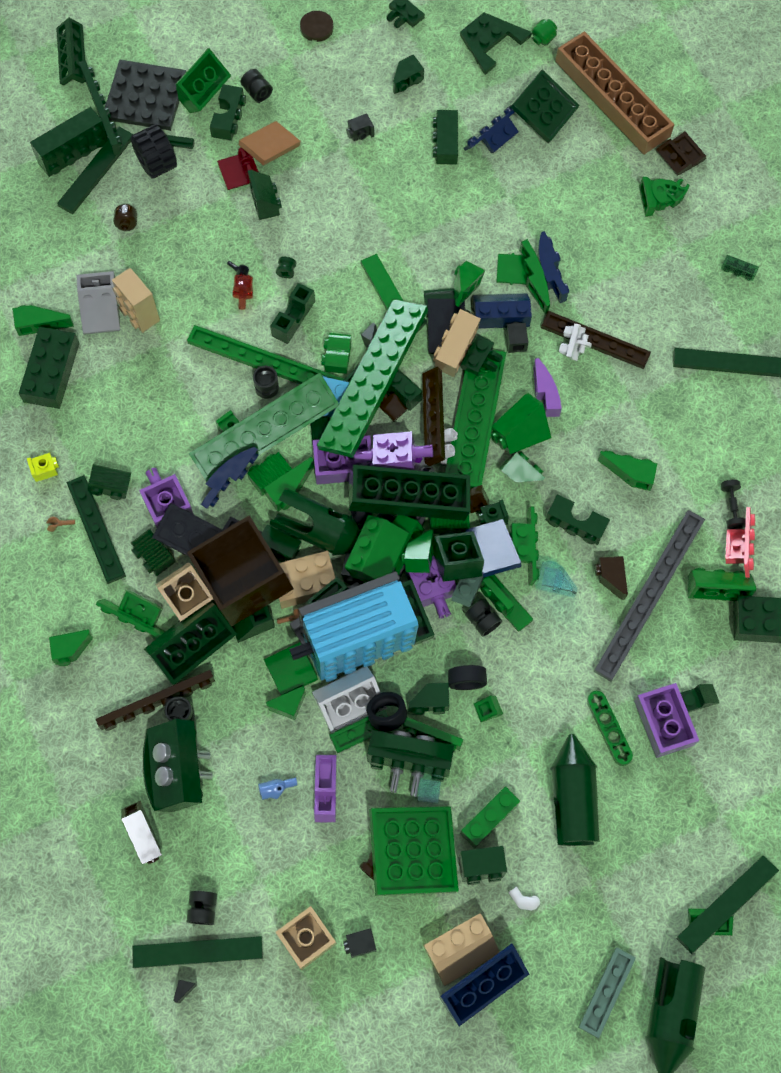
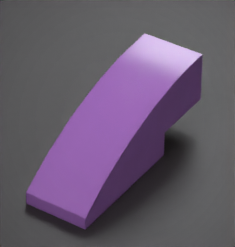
[533,358,562,417]
[314,755,337,822]

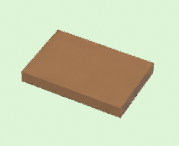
[239,121,301,166]

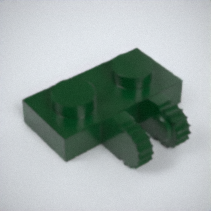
[386,0,425,28]
[461,335,503,376]

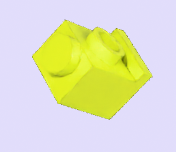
[27,453,59,482]

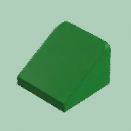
[474,695,503,722]

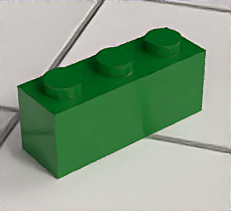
[460,786,520,849]

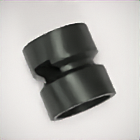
[240,69,273,103]
[253,365,279,399]
[465,599,502,637]
[164,697,195,721]
[186,891,218,925]

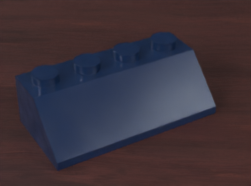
[439,943,529,1027]

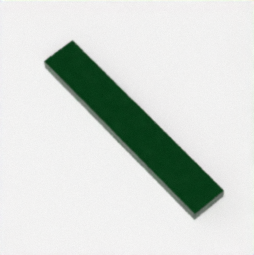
[57,127,133,215]
[673,348,781,377]
[66,475,126,584]
[676,855,779,955]
[132,936,263,968]

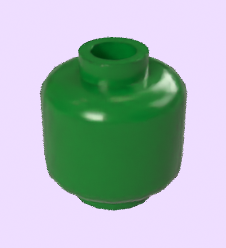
[532,19,557,46]

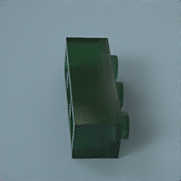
[721,255,759,281]

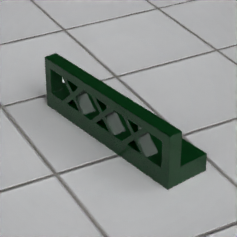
[56,17,85,86]

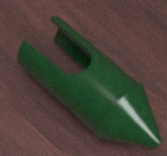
[269,488,361,556]
[550,734,600,846]
[645,957,706,1073]

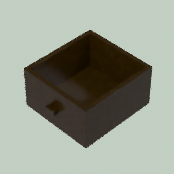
[187,515,294,627]

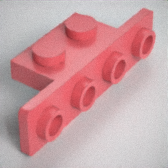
[725,507,755,578]

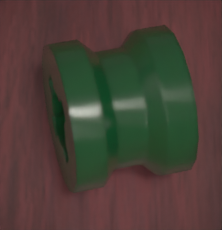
[276,256,297,279]

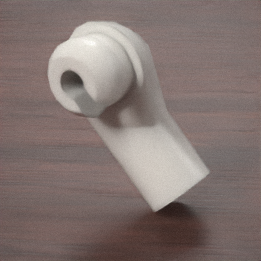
[508,887,540,911]

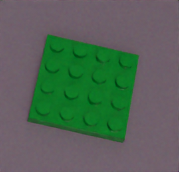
[369,806,459,896]

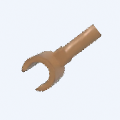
[46,517,75,532]
[277,609,299,624]

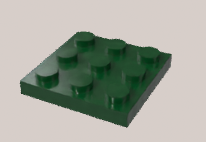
[510,69,580,143]

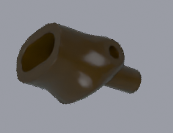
[379,393,408,422]

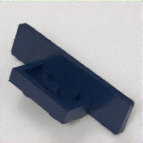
[463,105,519,153]

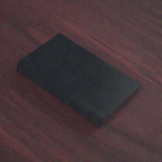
[428,299,465,354]
[152,503,223,557]

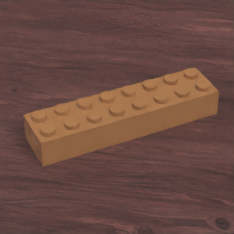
[555,31,675,154]

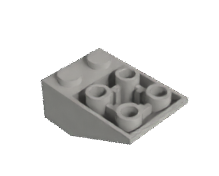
[76,271,120,335]

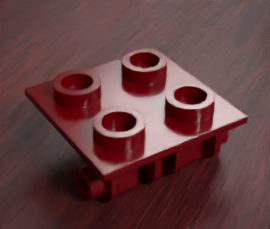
[217,147,258,190]

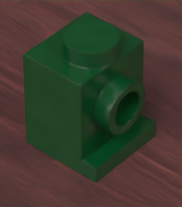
[478,499,509,525]

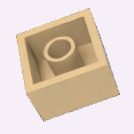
[276,906,337,970]

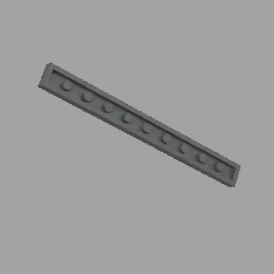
[594,510,705,682]

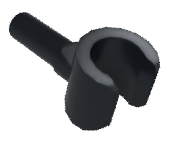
[227,261,249,278]

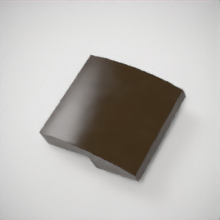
[656,131,706,176]

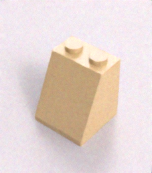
[155,562,213,622]

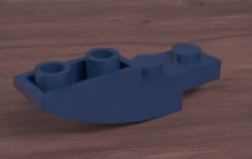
[537,231,569,303]
[201,447,259,509]

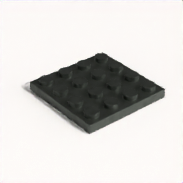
[105,59,187,131]

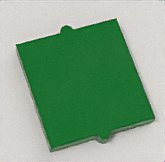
[496,253,527,285]

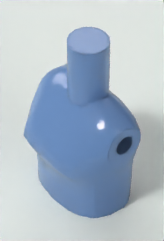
[258,777,297,800]

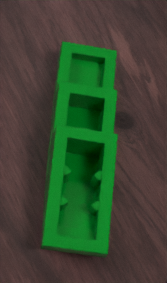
[519,239,550,314]

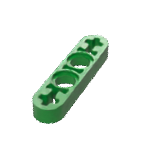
[587,691,633,766]

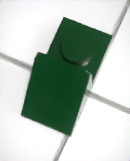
[680,684,720,712]

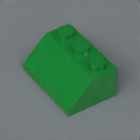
[175,48,231,113]
[345,515,410,582]
[688,568,756,601]

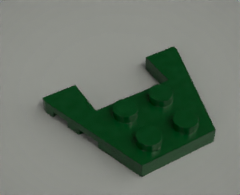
[460,12,532,75]

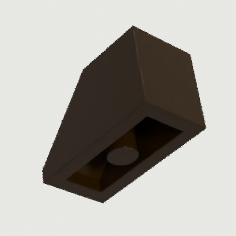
[594,556,628,600]

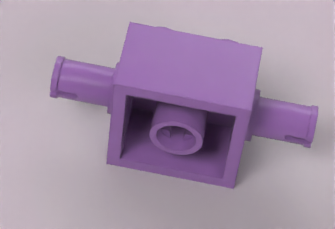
[354,431,433,470]
[139,468,194,528]
[406,557,456,619]

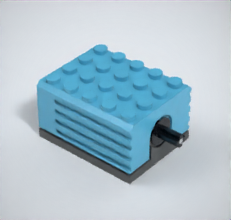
[289,572,418,682]

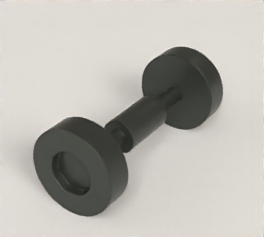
[721,480,746,529]

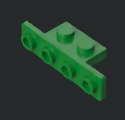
[510,506,539,586]
[480,575,533,632]
[96,590,166,640]

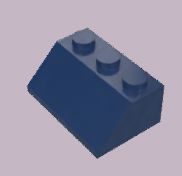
[473,293,532,329]

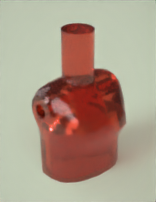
[233,275,253,310]

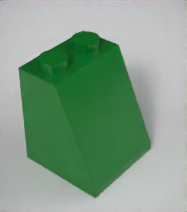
[491,393,552,454]

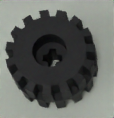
[131,124,177,179]

